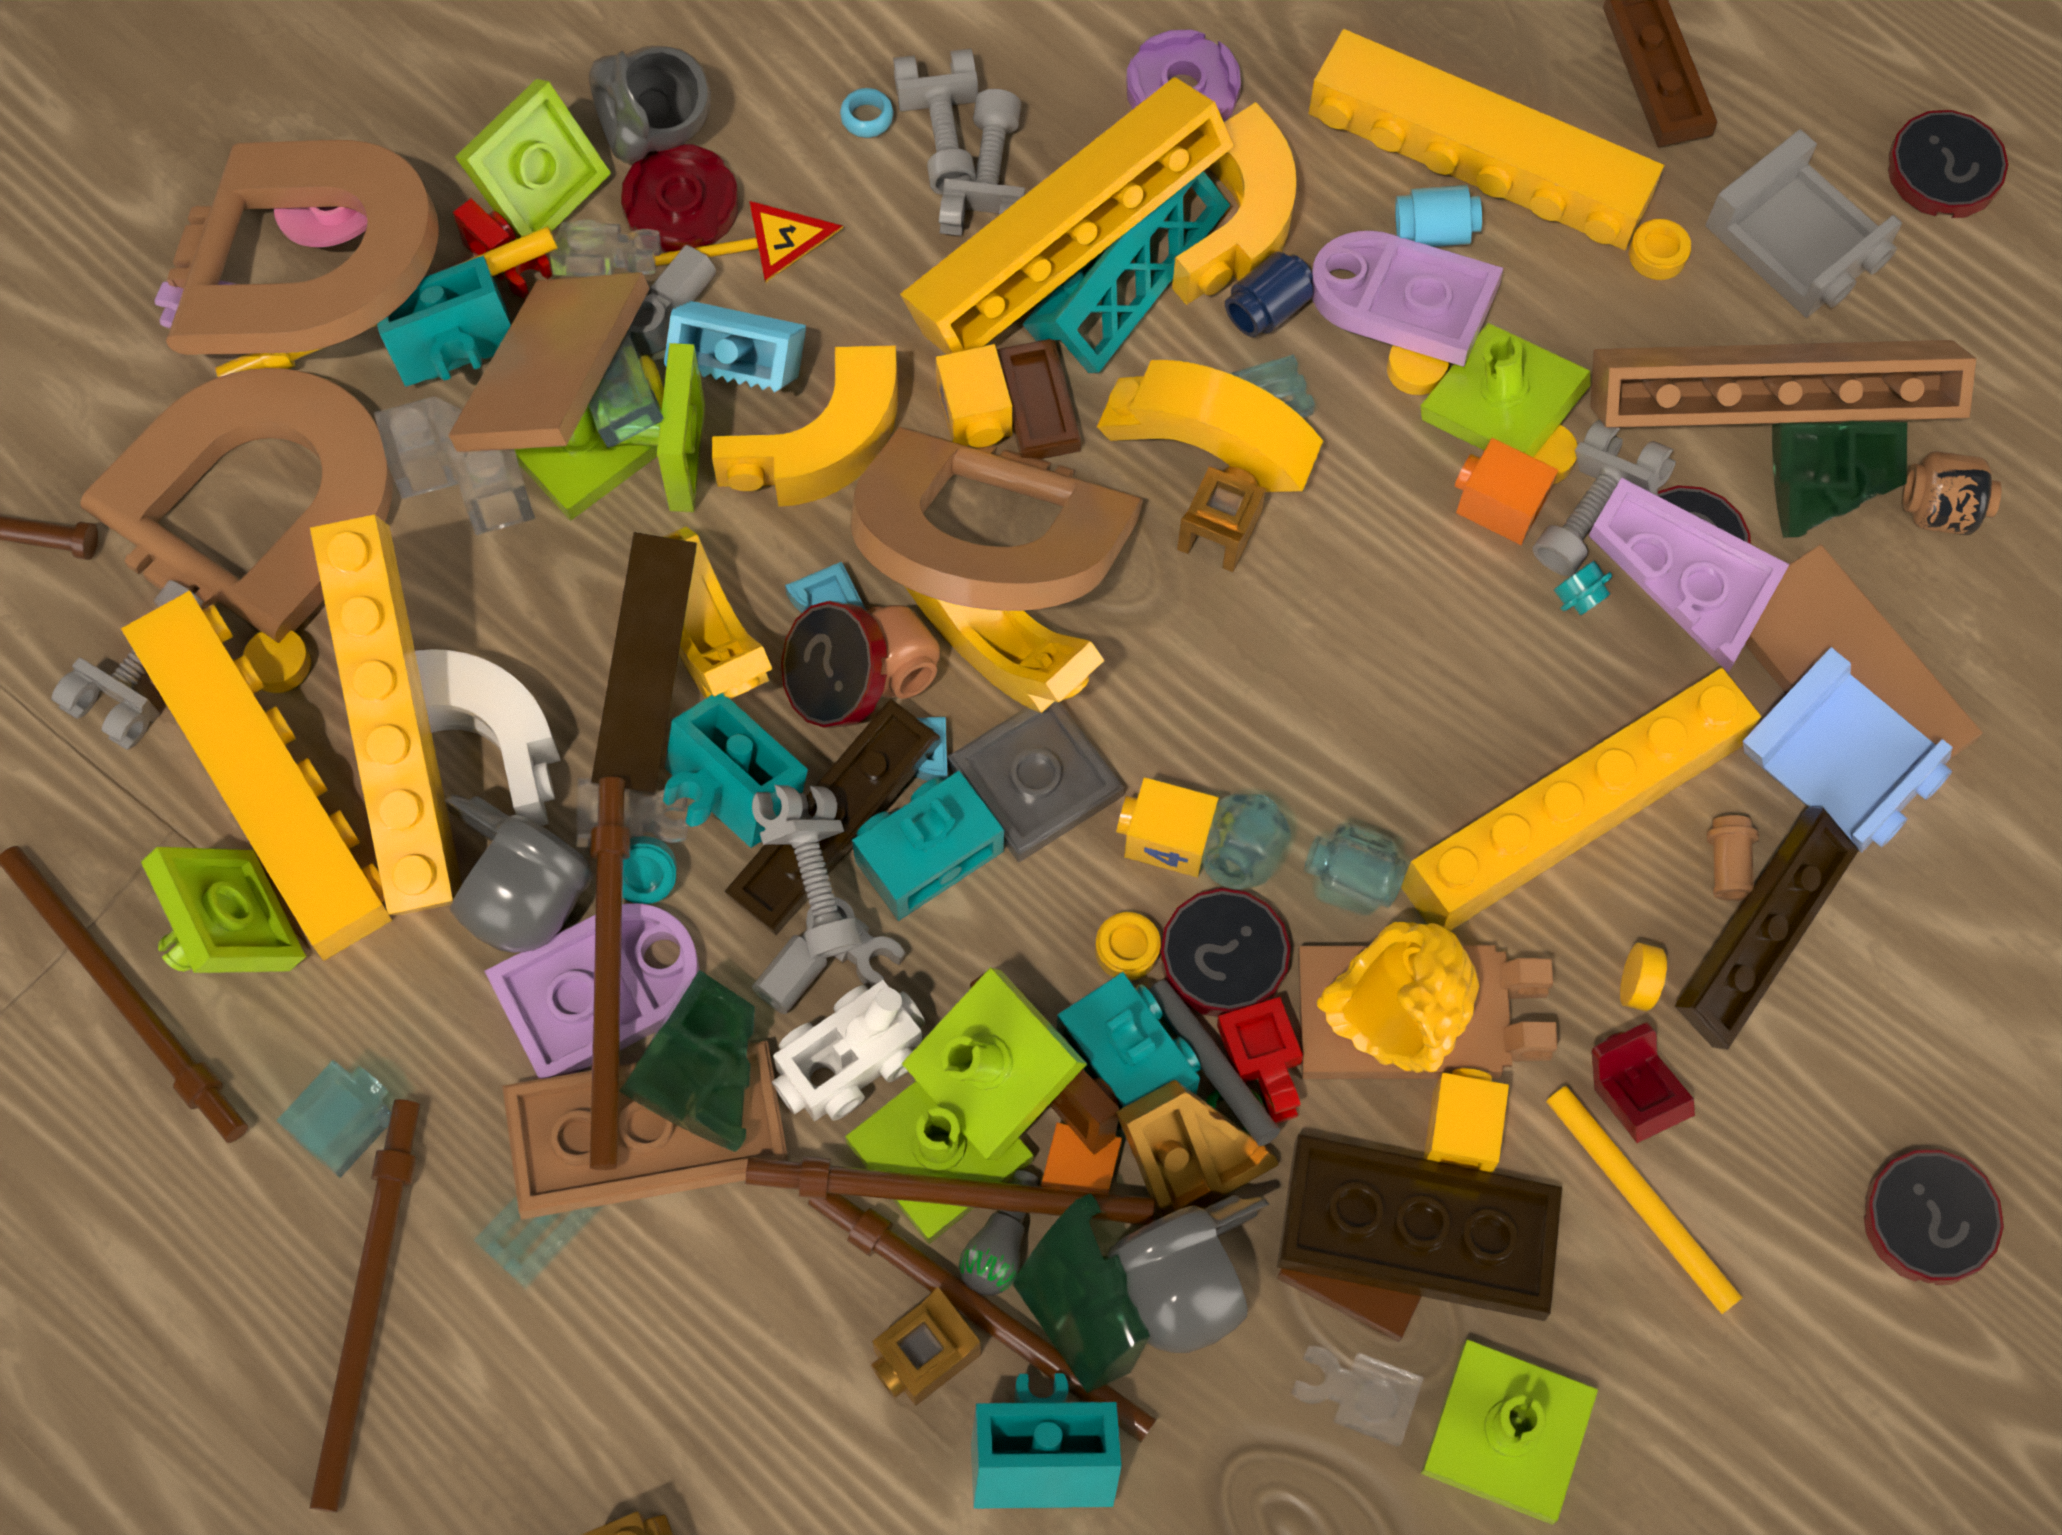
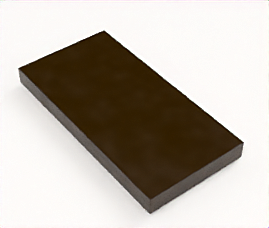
[1277,1134,1562,1321]

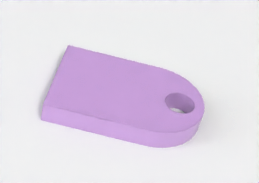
[1311,231,1503,367]
[484,903,699,1079]

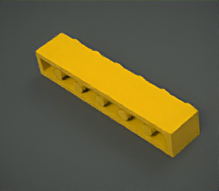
[1308,29,1665,251]
[900,77,1234,354]
[310,514,462,915]
[121,590,392,961]
[1401,668,1762,931]

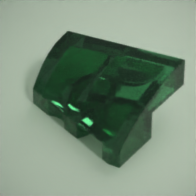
[1772,421,1908,538]
[619,970,755,1152]
[1013,1193,1150,1393]

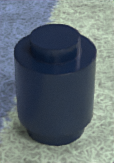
[1225,251,1313,337]

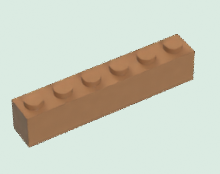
[1590,340,1977,427]

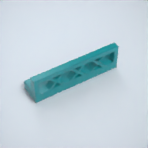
[1022,171,1230,373]

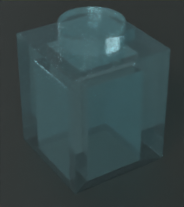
[276,1060,391,1179]

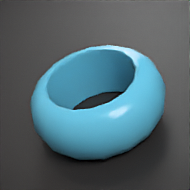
[840,88,894,138]

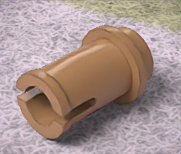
[1707,815,1759,901]

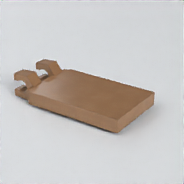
[1298,945,1557,1079]

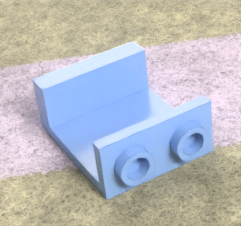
[1743,647,1953,853]

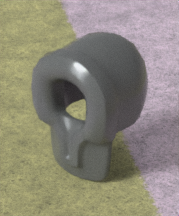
[589,45,711,163]
[444,794,593,953]
[1104,1195,1269,1353]

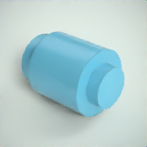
[1395,185,1482,247]

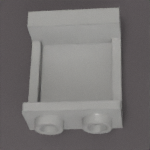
[1705,129,1903,318]

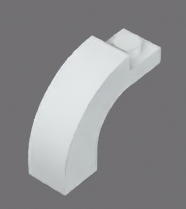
[415,649,561,826]

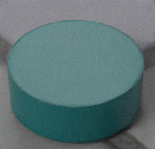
[623,836,677,904]

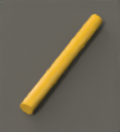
[1546,1086,1743,1315]

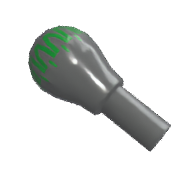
[959,1170,1040,1296]

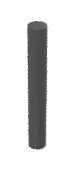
[1149,980,1280,1146]

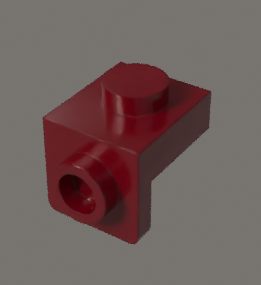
[1591,1022,1695,1143]

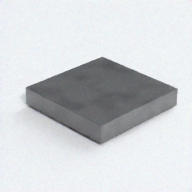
[947,701,1124,863]

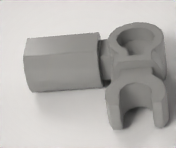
[598,245,716,354]
[752,897,905,1015]

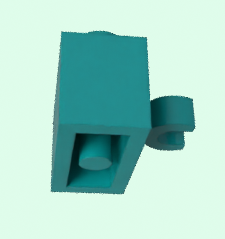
[377,255,512,387]
[663,693,808,848]
[852,771,1004,922]
[1056,972,1201,1124]
[971,1373,1122,1509]

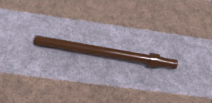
[590,777,631,1170]
[0,846,249,1143]
[309,1099,420,1513]
[745,1156,1154,1225]
[808,1193,1157,1443]

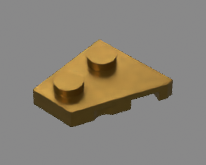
[1116,1080,1279,1218]

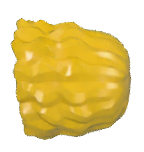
[1316,922,1480,1073]

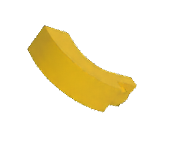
[1172,102,1296,305]
[712,345,898,507]
[1097,360,1323,492]
[663,526,772,699]
[904,586,1104,713]

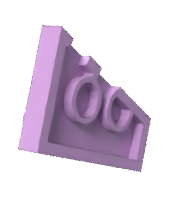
[1589,478,1789,673]

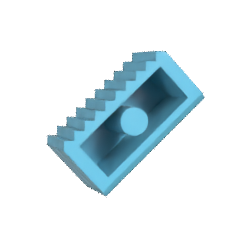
[664,301,806,393]

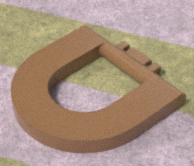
[166,140,439,355]
[80,368,393,643]
[850,427,1143,611]

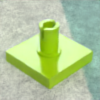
[455,79,611,239]
[1420,323,1591,457]
[605,343,705,512]
[506,376,658,521]
[141,847,306,973]
[901,967,1087,1161]
[845,1081,1033,1245]
[1420,1339,1598,1525]

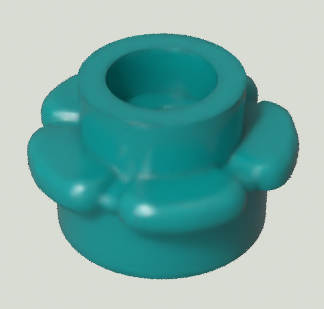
[1553,560,1612,616]

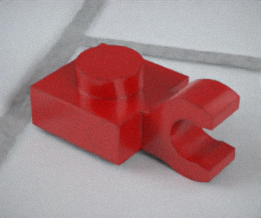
[453,198,553,298]
[1217,997,1303,1124]

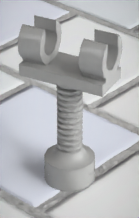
[893,48,978,195]
[939,89,1025,236]
[1532,419,1676,576]
[51,580,208,750]
[752,785,862,960]

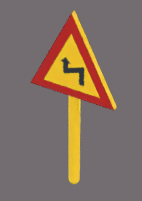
[647,201,844,283]

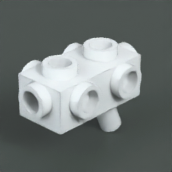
[772,980,925,1122]

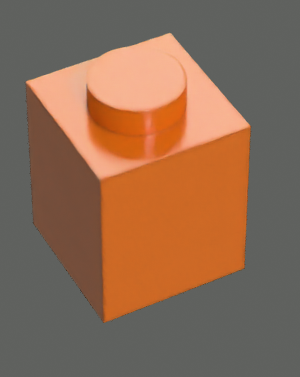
[1454,438,1558,546]

